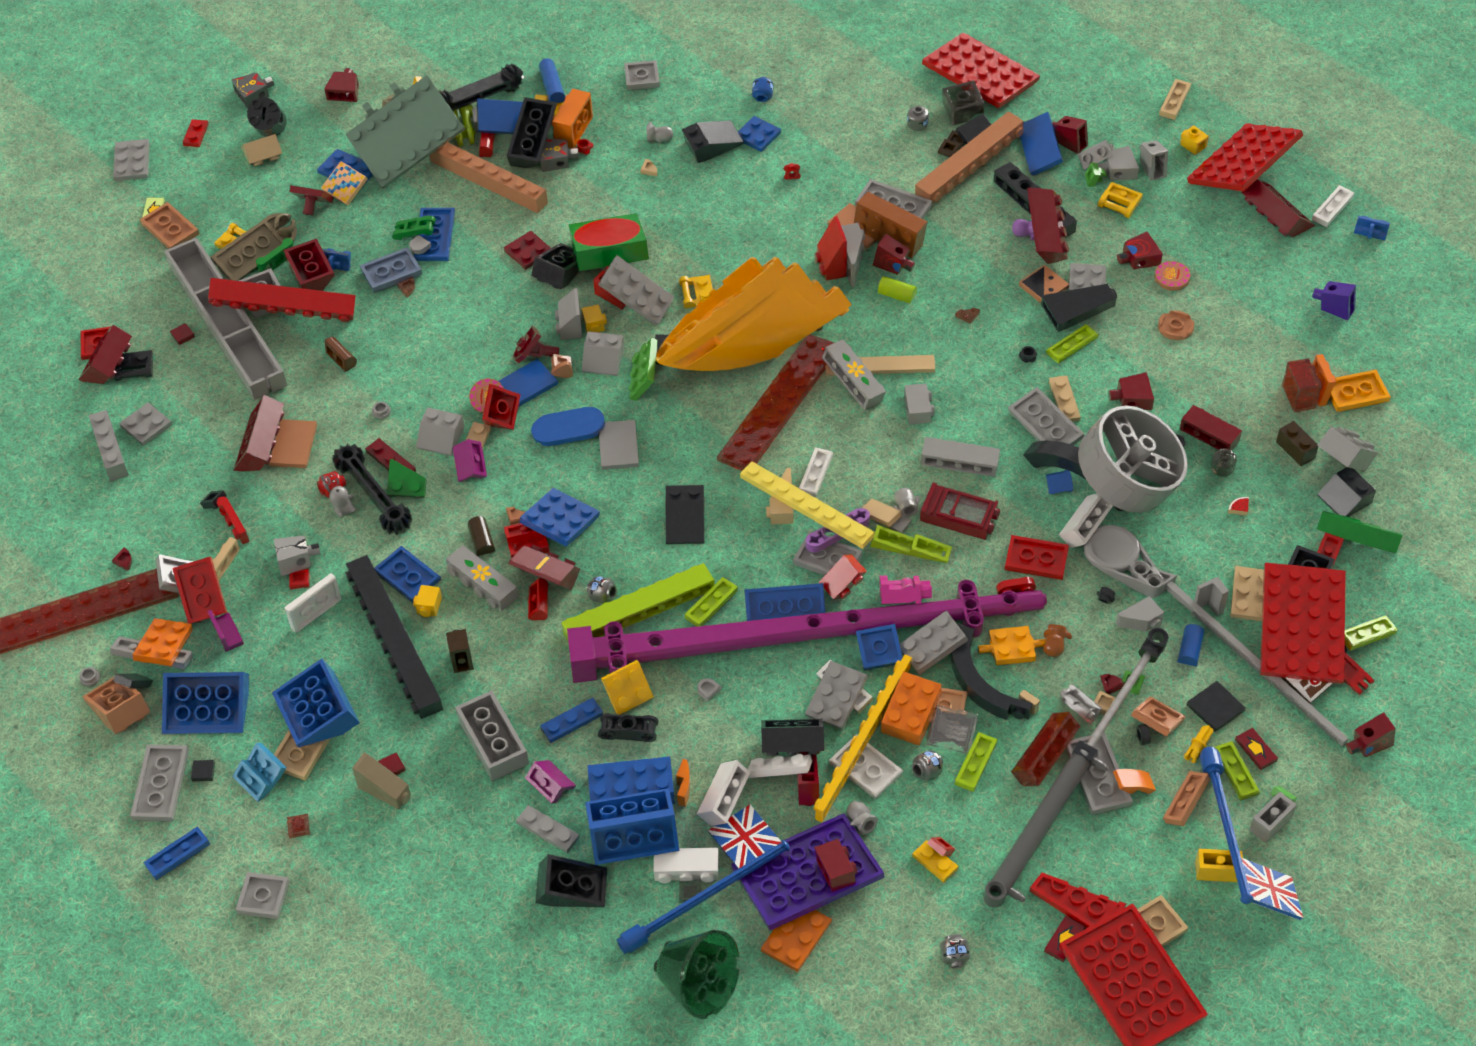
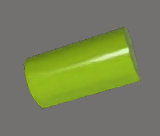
[878,276,917,304]

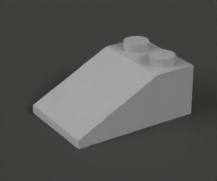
[842,223,865,287]

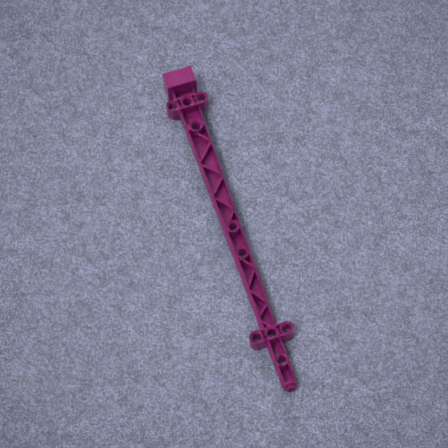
[567,579,1047,683]

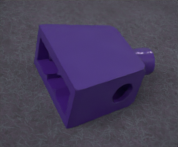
[1312,281,1356,321]

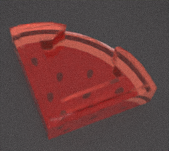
[397,277,415,298]
[955,308,980,324]

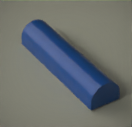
[539,58,566,103]

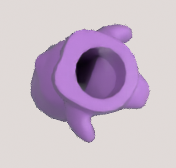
[1012,219,1034,240]

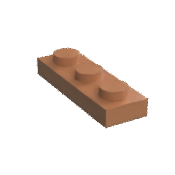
[1163,771,1210,827]

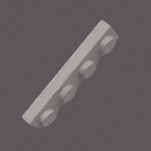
[110,636,193,670]

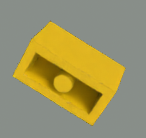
[1195,849,1243,882]

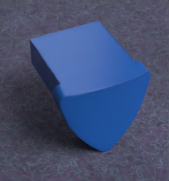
[1046,470,1073,494]

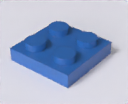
[738,116,781,152]
[856,624,903,671]

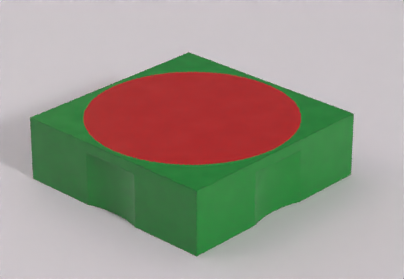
[568,213,649,271]

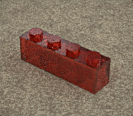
[1011,712,1081,786]

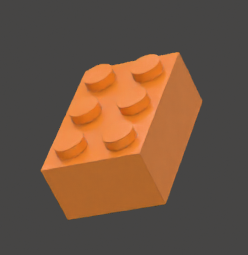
[551,88,593,149]
[881,671,942,746]

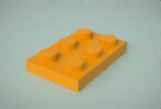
[1330,370,1391,412]

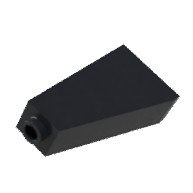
[1041,284,1117,332]

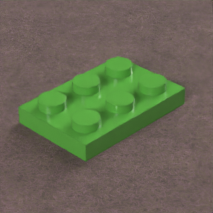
[629,337,658,401]

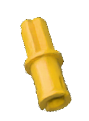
[1184,725,1214,763]

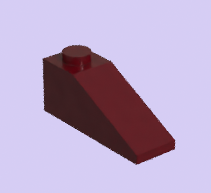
[797,752,819,806]

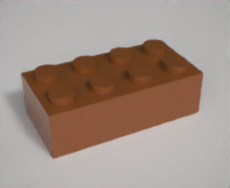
[854,192,928,258]

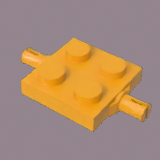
[978,626,1045,665]

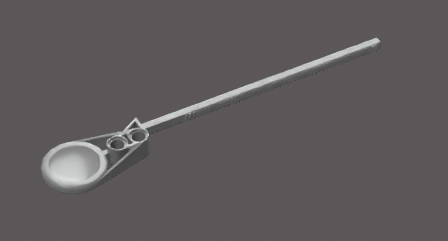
[1084,525,1348,746]

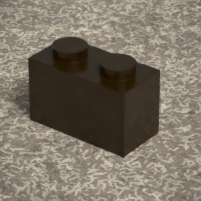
[1276,421,1319,466]
[446,629,474,673]

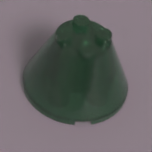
[654,930,740,1019]

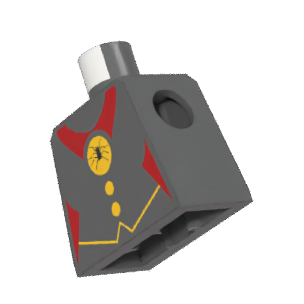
[231,73,274,109]
[540,139,578,172]

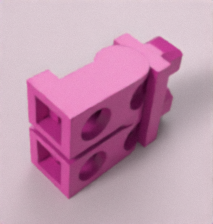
[879,575,932,604]

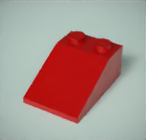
[814,216,847,281]

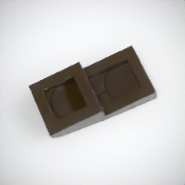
[938,130,965,157]

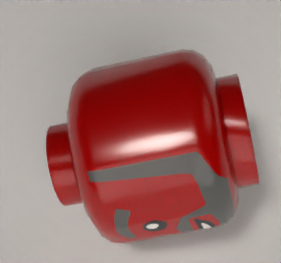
[317,471,346,498]

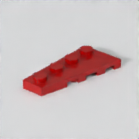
[1029,872,1126,928]

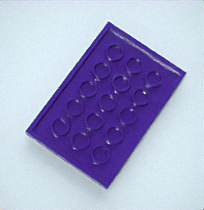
[731,813,885,931]

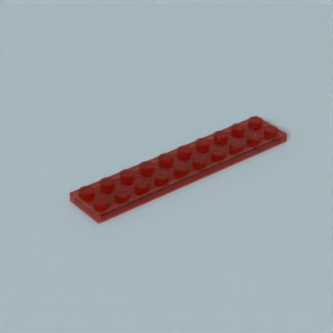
[717,334,835,471]
[0,568,179,654]

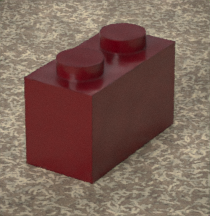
[815,839,858,892]

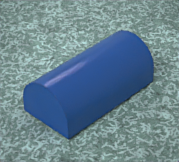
[1177,624,1204,667]

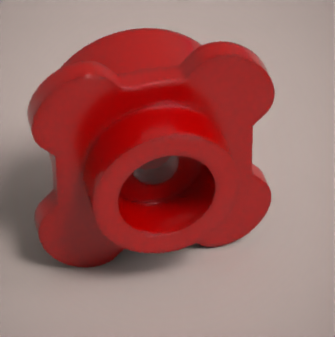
[575,139,594,155]
[783,163,801,180]

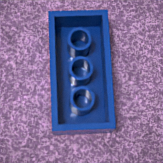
[587,756,675,804]

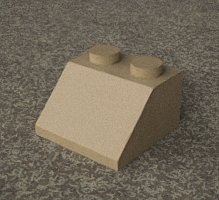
[241,134,282,166]

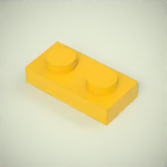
[912,840,958,883]

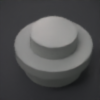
[372,402,391,419]
[79,667,100,686]

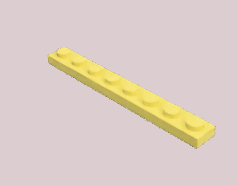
[740,462,874,549]

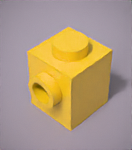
[1180,125,1209,155]
[581,304,607,333]
[413,585,442,617]

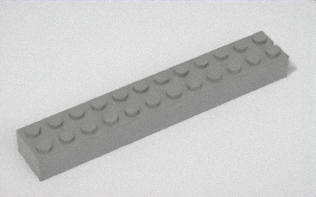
[164,237,287,400]

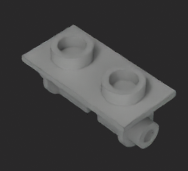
[1077,140,1114,170]
[1060,684,1102,724]

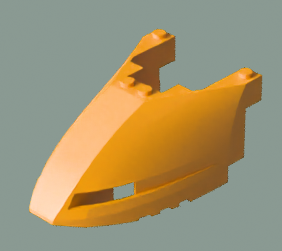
[655,257,852,371]

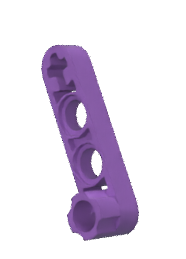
[806,508,870,553]

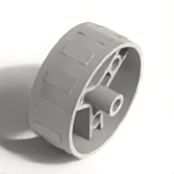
[1078,406,1188,513]

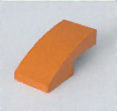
[676,759,690,807]
[1113,769,1156,794]

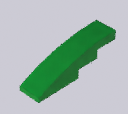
[1317,511,1403,553]

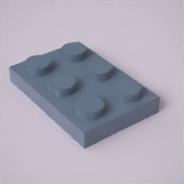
[359,247,422,293]

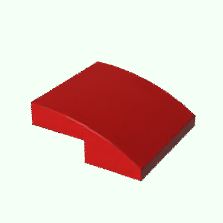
[504,523,550,558]

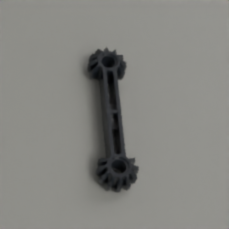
[439,63,524,111]
[332,443,412,535]

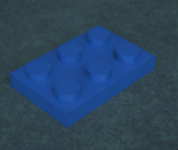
[317,149,373,187]

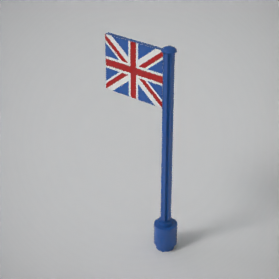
[1200,747,1303,920]
[616,805,790,954]

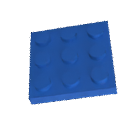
[520,488,600,547]

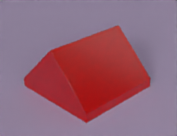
[482,384,521,430]

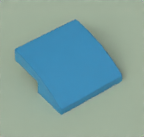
[232,743,287,802]

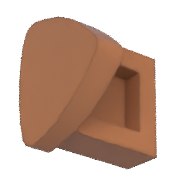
[551,354,573,378]

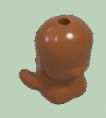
[1043,624,1072,657]

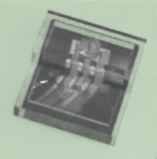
[926,705,978,754]

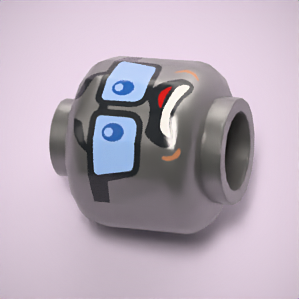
[907,106,929,131]
[587,576,617,603]
[912,750,943,781]
[940,934,970,968]

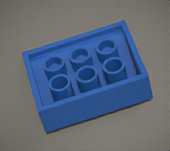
[272,659,360,748]
[162,672,249,734]

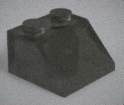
[942,81,984,125]

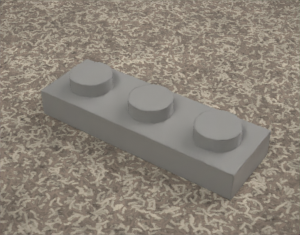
[516,805,580,853]

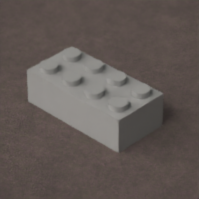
[455,690,529,781]

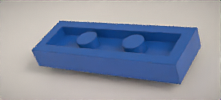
[540,698,603,743]
[143,826,210,880]

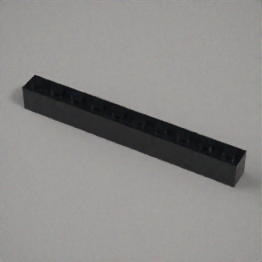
[345,555,443,719]

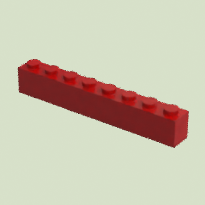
[208,278,356,322]

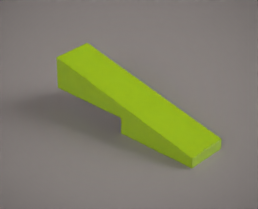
[870,525,952,563]

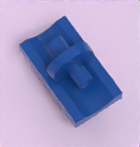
[1354,215,1390,240]
[322,248,351,271]

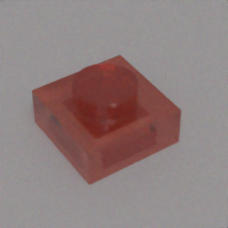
[287,813,311,838]

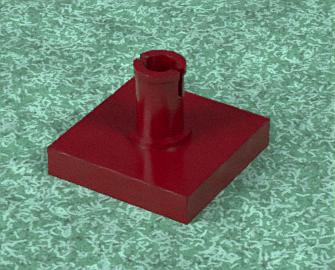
[289,185,334,216]

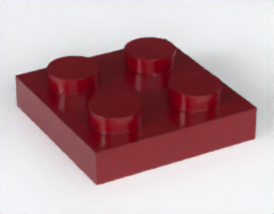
[504,231,551,270]

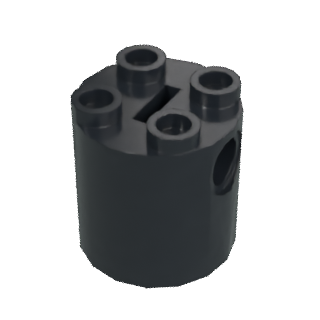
[247,97,287,137]

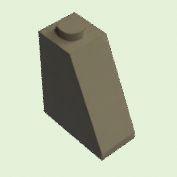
[352,752,411,809]

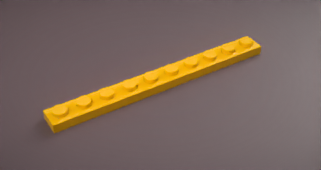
[813,655,912,823]

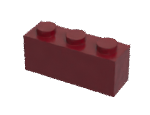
[1179,405,1242,455]

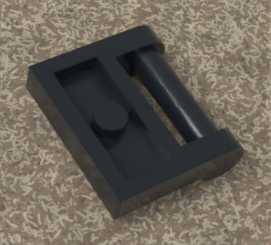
[115,350,153,381]

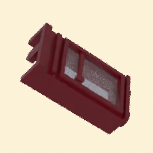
[920,482,1000,540]

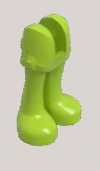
[453,104,476,147]

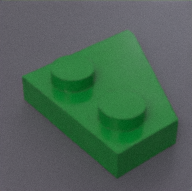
[387,459,427,498]

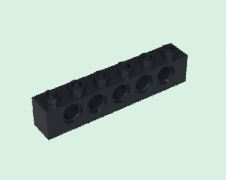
[993,162,1077,238]

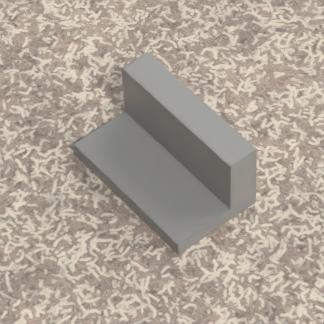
[1194,577,1229,616]

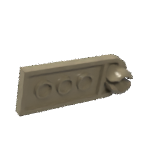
[210,213,297,281]

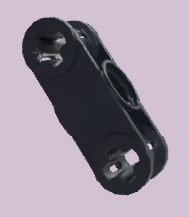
[598,713,659,742]

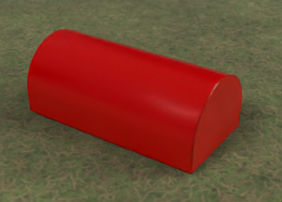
[479,132,495,157]
[528,577,548,621]

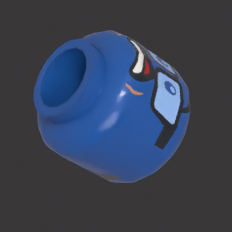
[752,77,774,102]

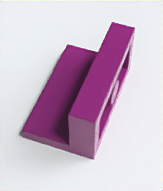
[452,439,487,482]
[208,610,244,652]
[525,760,576,804]

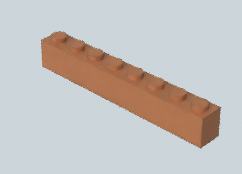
[915,111,1024,204]
[429,142,548,213]

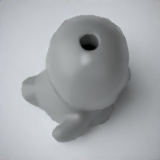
[646,122,673,143]
[329,486,356,517]
[893,488,920,517]
[846,801,878,836]

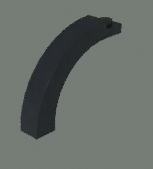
[1023,440,1124,512]
[951,623,1032,720]

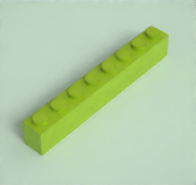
[561,563,715,641]

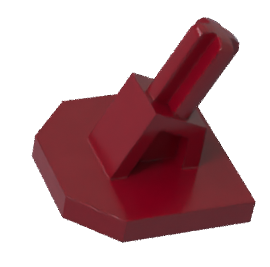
[513,325,560,363]

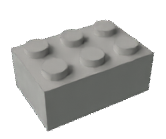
[1317,426,1379,471]

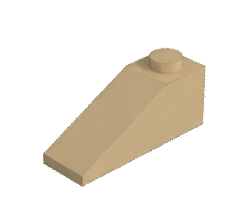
[766,468,794,525]

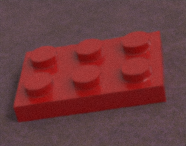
[1005,535,1069,580]
[172,557,228,624]

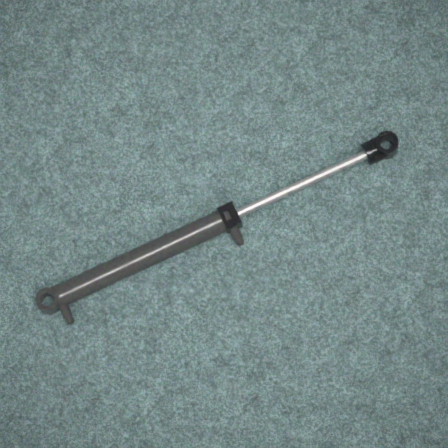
[983,628,1169,907]

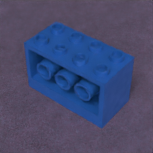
[585,788,680,865]

